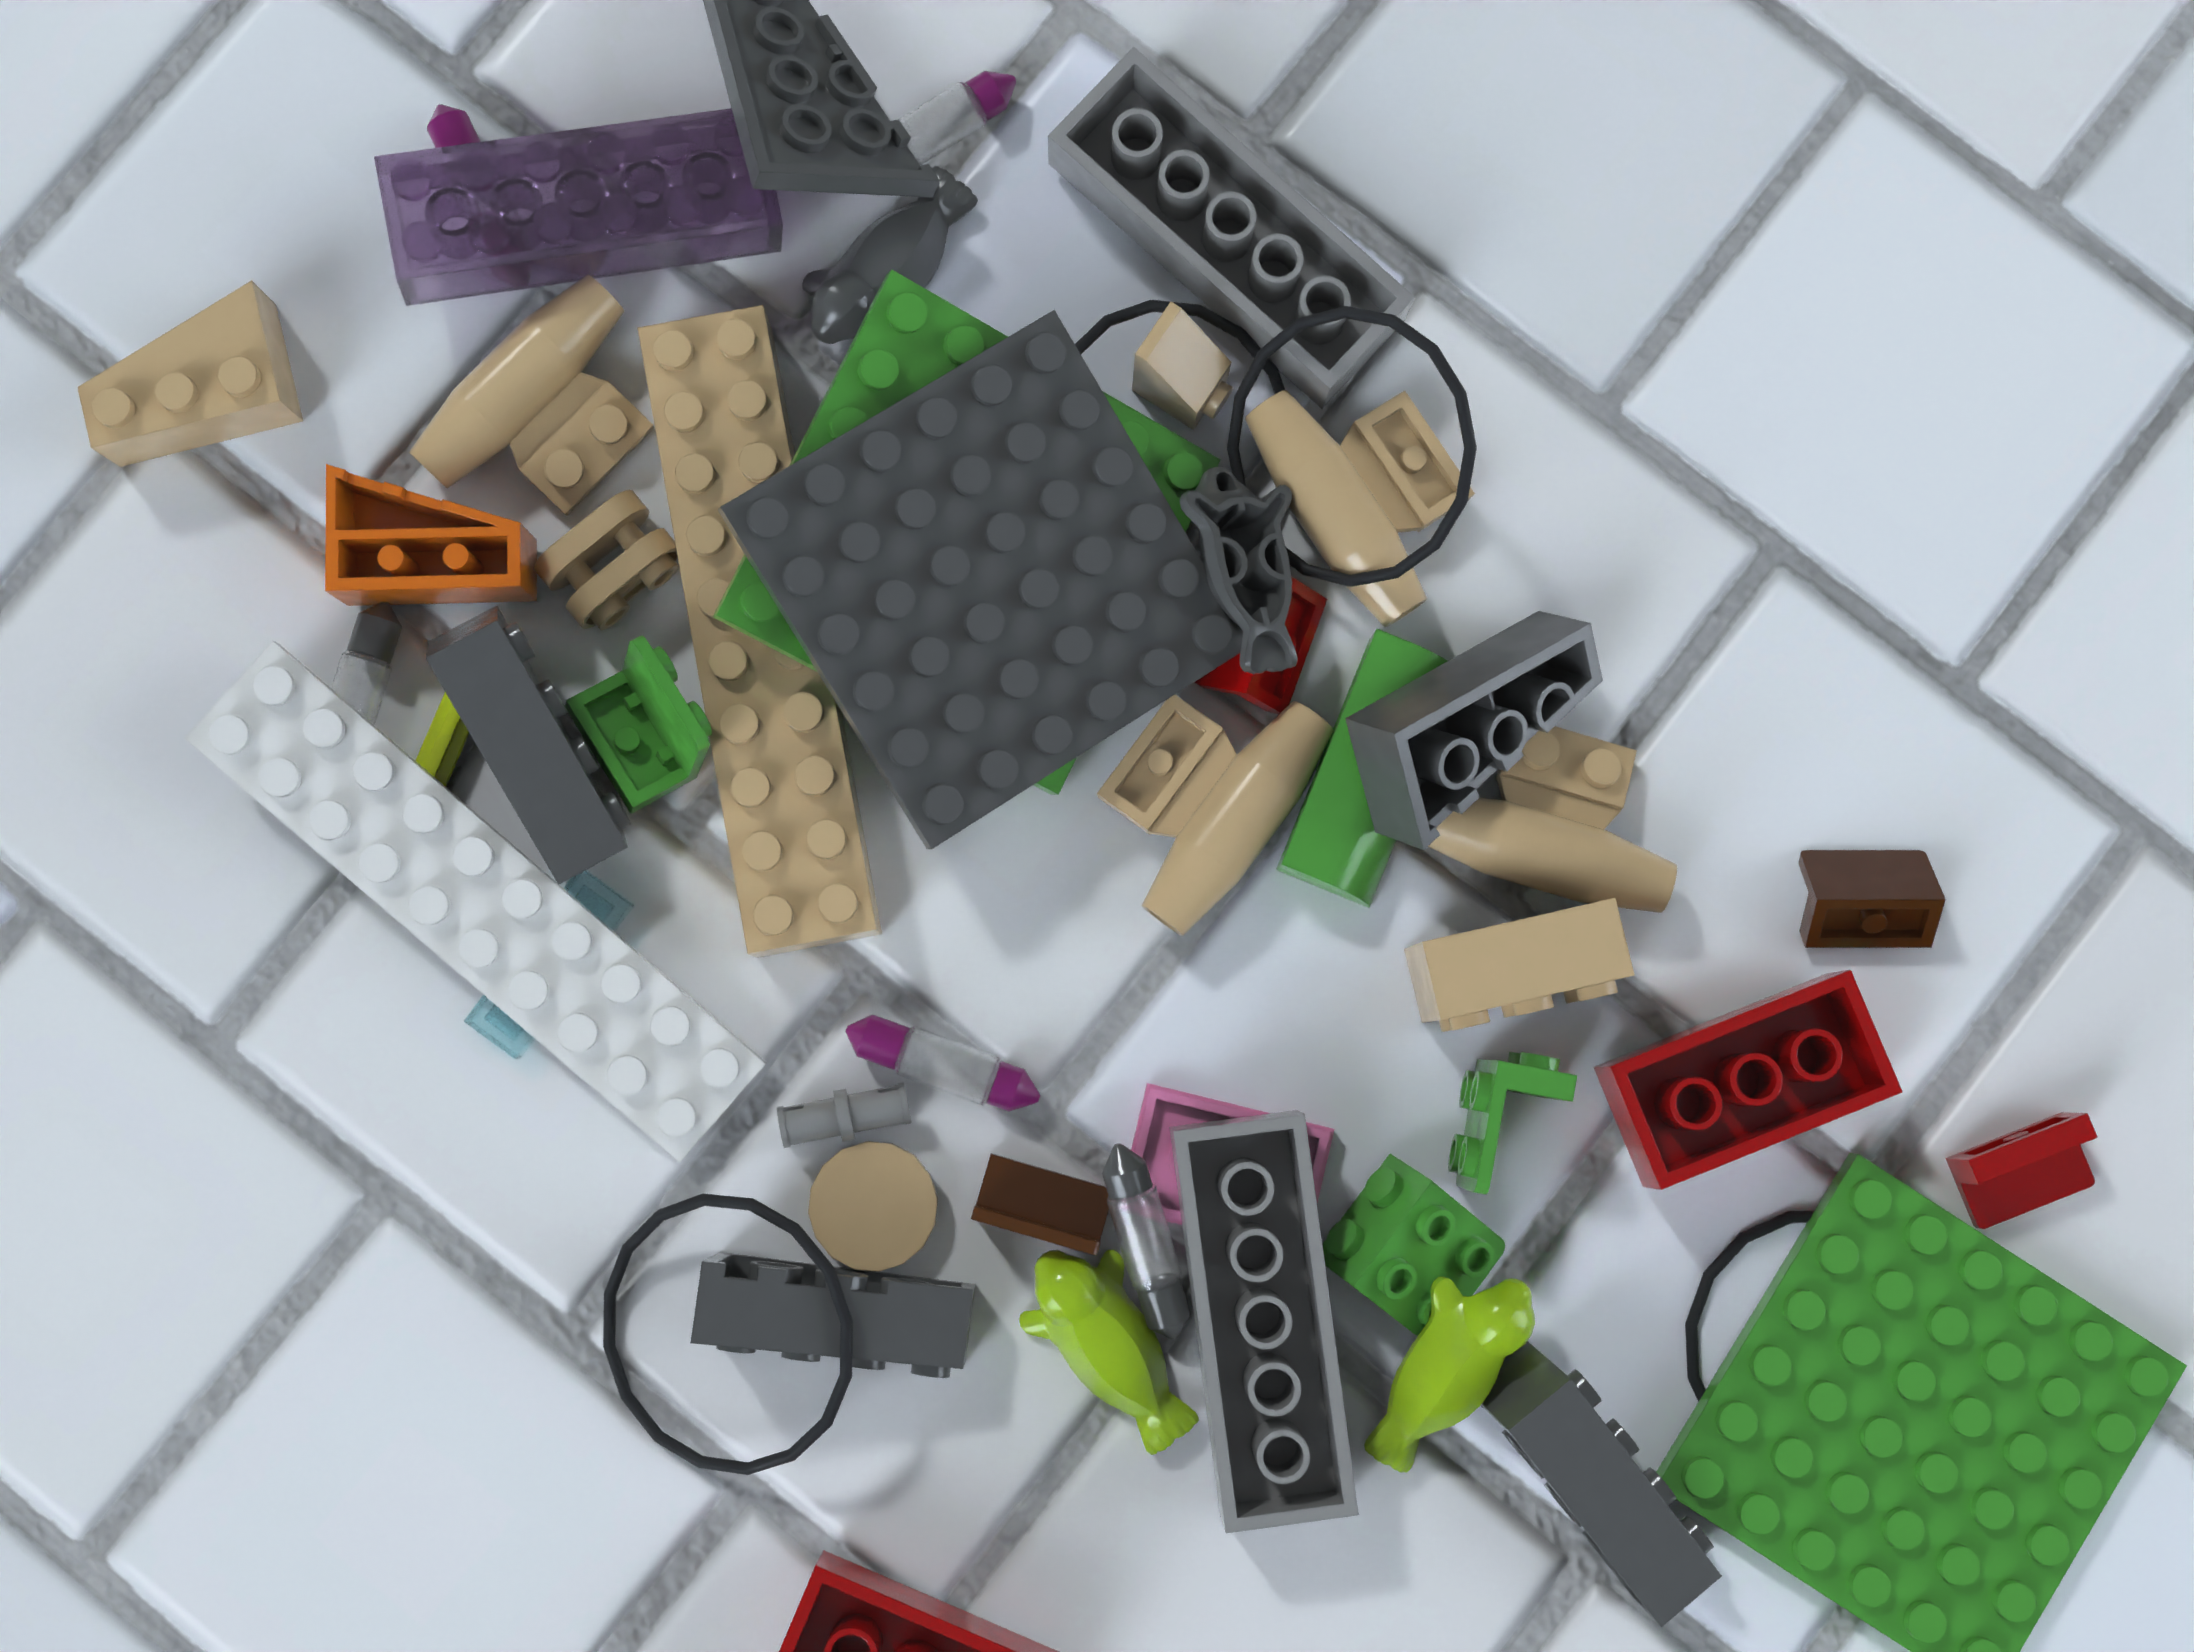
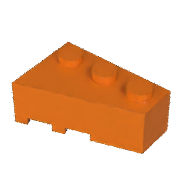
[325,464,537,606]

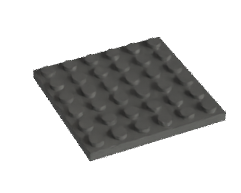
[718,310,1243,850]

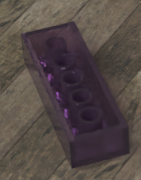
[374,108,783,306]

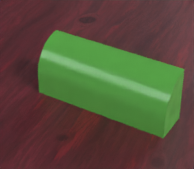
[1276,629,1448,908]

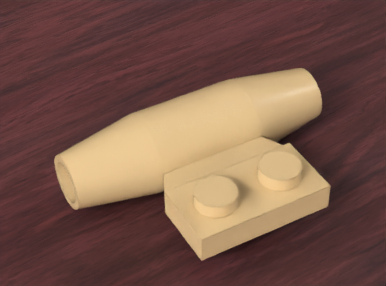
[409,274,654,516]
[1245,390,1475,628]
[1097,695,1334,936]
[1428,726,1677,913]

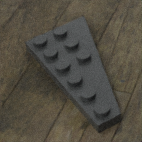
[703,0,940,197]

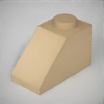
[1132,302,1233,430]

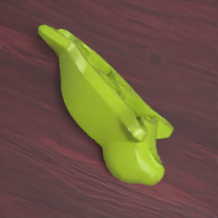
[1019,1249,1199,1455]
[1364,1276,1535,1473]

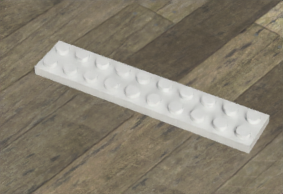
[184,641,767,1162]

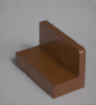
[1798,850,1946,948]
[971,1153,1112,1256]

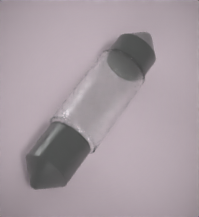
[331,602,402,725]
[1102,1143,1191,1339]

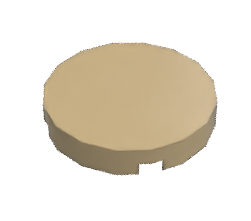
[808,1141,938,1272]

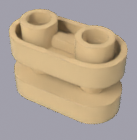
[534,490,679,630]

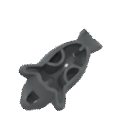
[802,166,978,344]
[1180,466,1298,674]

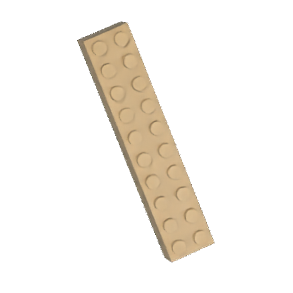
[637,305,882,958]

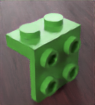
[565,635,712,814]
[1448,1052,1577,1195]
[1322,1154,1505,1336]

